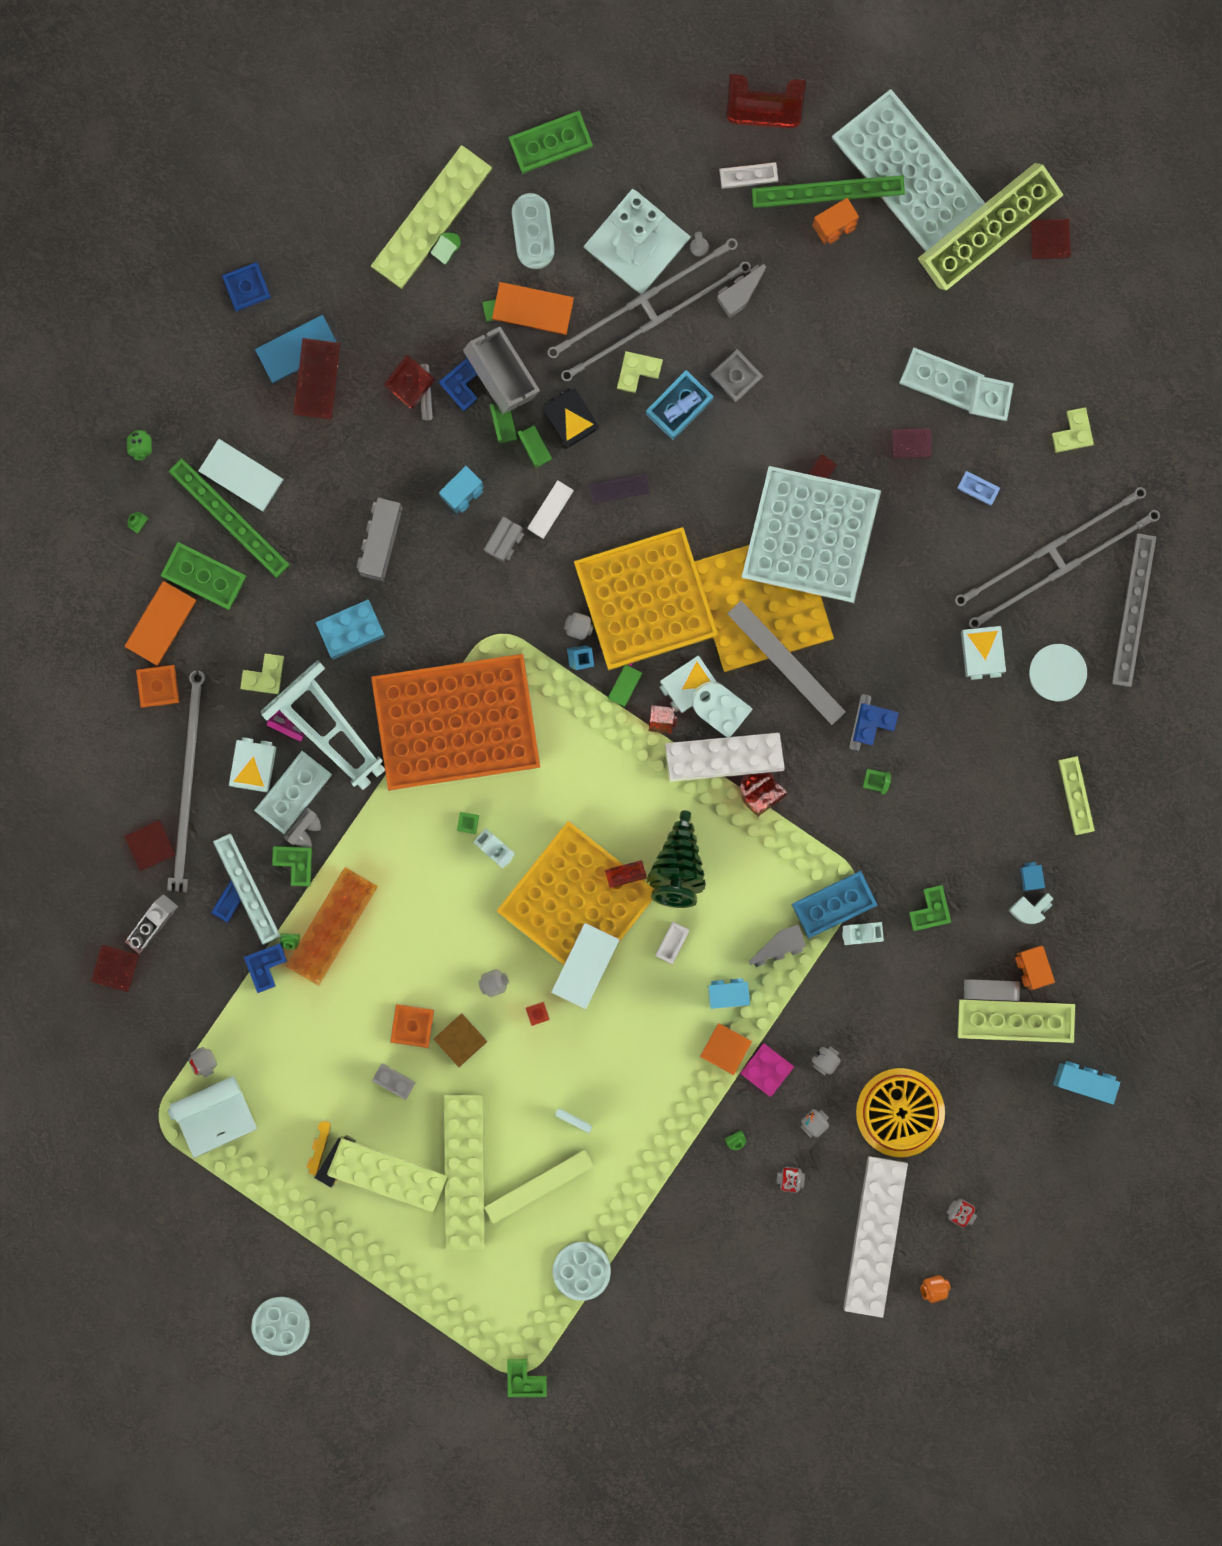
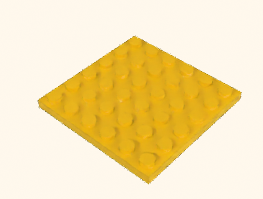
[574,527,718,671]
[695,545,834,672]
[497,821,654,965]

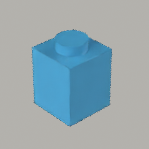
[567,645,594,670]
[1020,862,1045,891]

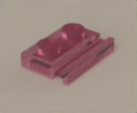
[892,429,932,458]

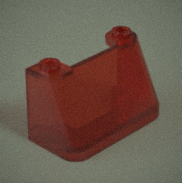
[726,74,806,128]

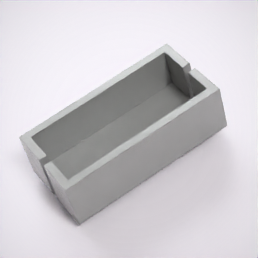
[463,327,540,415]
[357,498,403,582]

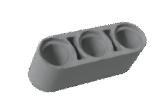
[964,980,1020,1001]

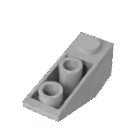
[717,264,766,318]
[125,894,178,954]
[749,925,806,967]

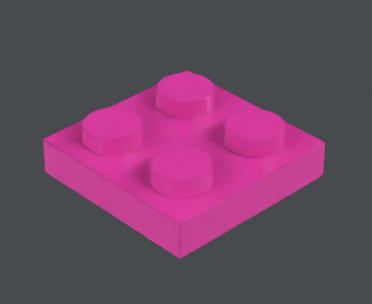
[740,1043,794,1097]

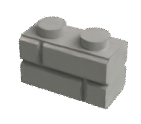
[484,517,524,562]
[372,1063,416,1100]

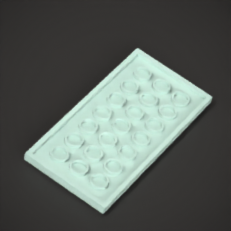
[832,89,985,252]

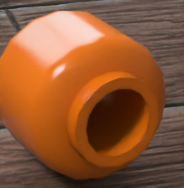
[920,1275,951,1303]

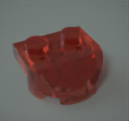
[740,772,787,817]

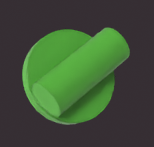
[128,512,148,534]
[280,933,300,950]
[724,1130,746,1150]

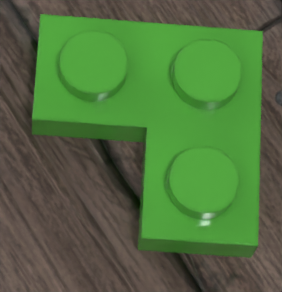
[272,846,312,887]
[909,885,951,931]
[507,1359,547,1397]

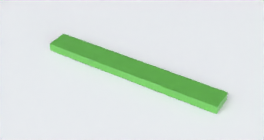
[752,175,905,208]
[168,458,290,578]

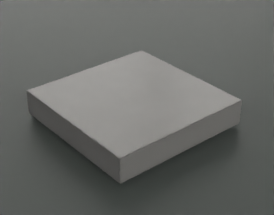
[709,349,763,403]

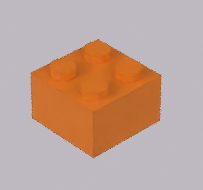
[812,198,859,245]
[1015,946,1055,990]

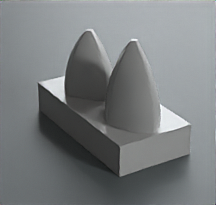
[284,807,321,848]

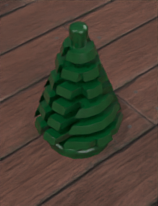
[647,810,706,908]

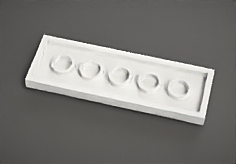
[665,733,784,782]

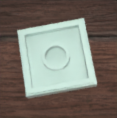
[969,376,1014,421]

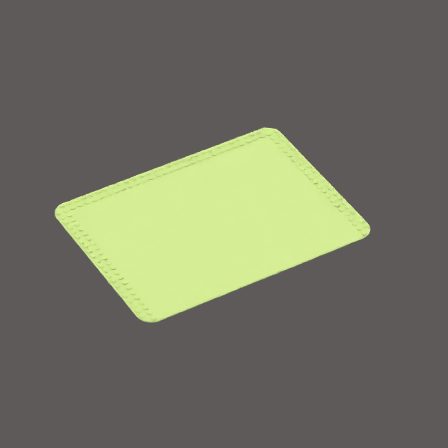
[159,634,855,1373]

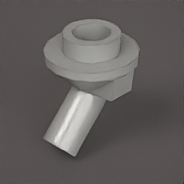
[690,232,709,256]

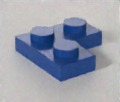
[439,358,478,412]
[853,703,899,745]
[244,943,287,993]

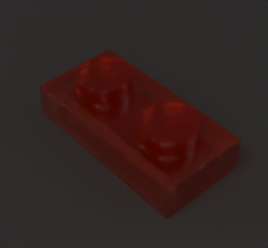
[605,860,647,888]

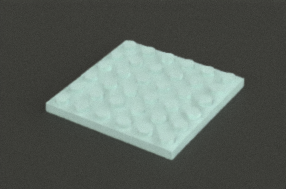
[742,466,881,603]

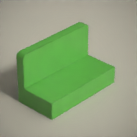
[490,403,517,444]
[517,426,552,469]

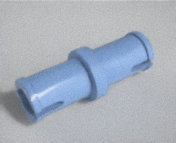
[664,390,702,423]

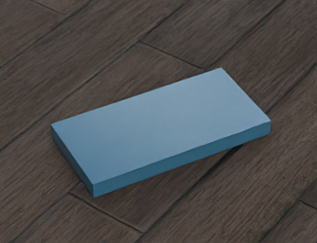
[255,315,340,384]
[791,871,878,939]

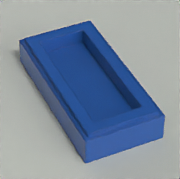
[211,880,241,923]

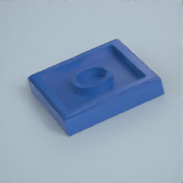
[222,262,271,312]

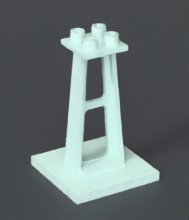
[584,189,691,295]
[261,660,385,790]

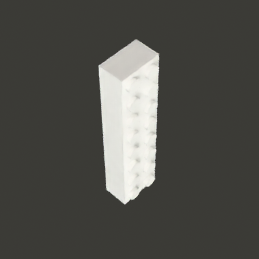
[843,1156,908,1318]

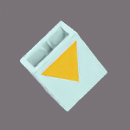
[961,626,1006,680]
[659,655,716,714]
[229,737,276,793]

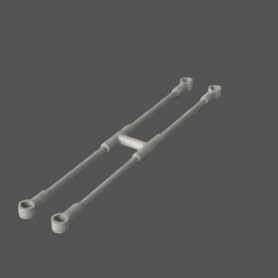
[547,238,751,381]
[955,487,1160,629]

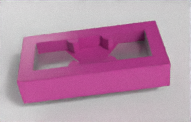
[267,710,305,742]

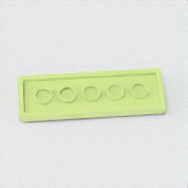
[958,999,1075,1043]
[327,1138,448,1212]

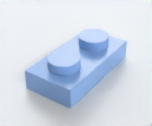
[957,471,1000,506]

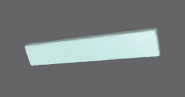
[213,833,280,945]

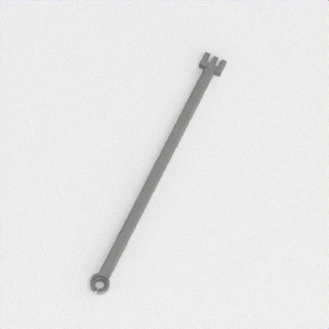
[167,671,205,893]

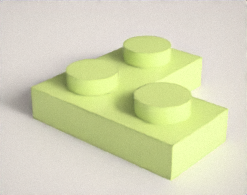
[617,351,663,393]
[1052,407,1094,453]
[240,654,284,695]

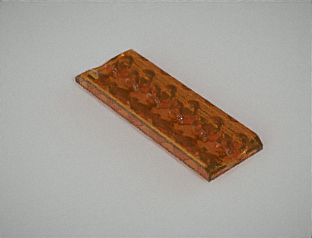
[286,867,378,986]

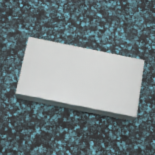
[655,921,689,964]

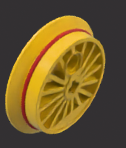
[856,1068,945,1157]

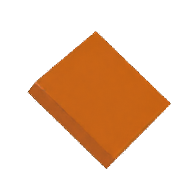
[136,665,180,708]
[390,1004,434,1048]
[700,1023,752,1075]

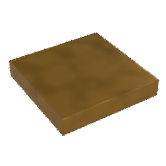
[433,1013,488,1067]

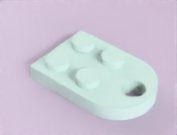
[692,682,752,737]

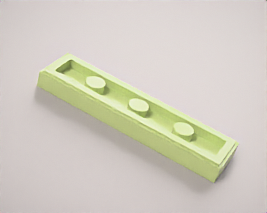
[1058,756,1095,835]

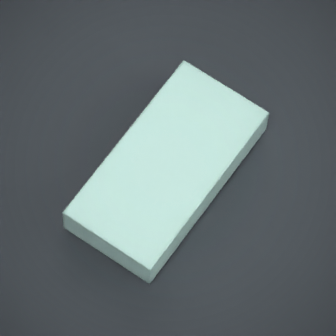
[555,1108,592,1133]

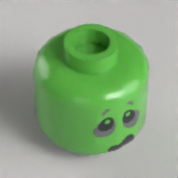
[127,430,152,460]

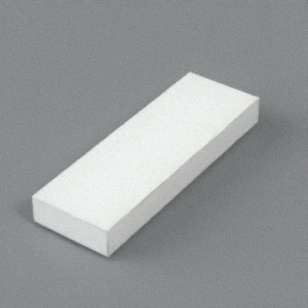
[719,162,778,189]
[527,480,574,539]

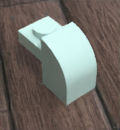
[473,828,515,868]
[1008,893,1053,924]
[842,922,884,945]

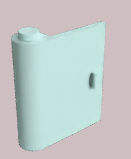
[168,1076,257,1158]

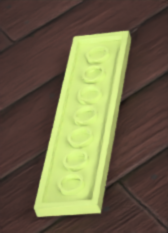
[371,145,492,289]
[444,1095,485,1251]

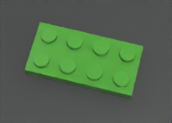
[509,111,593,174]
[161,542,247,611]

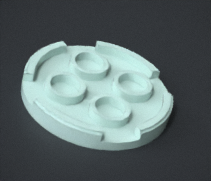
[1029,644,1087,702]
[553,1242,611,1301]
[251,1297,310,1356]

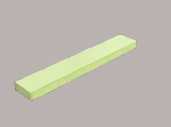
[484,1150,594,1224]

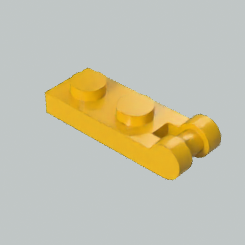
[306,1121,331,1176]

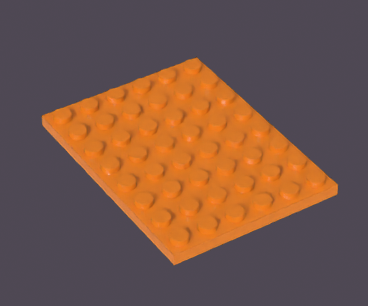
[371,654,541,791]

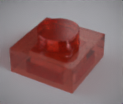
[526,1002,550,1026]

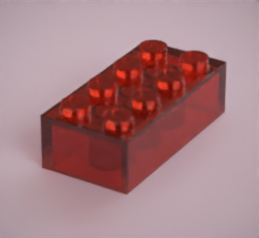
[293,338,341,420]

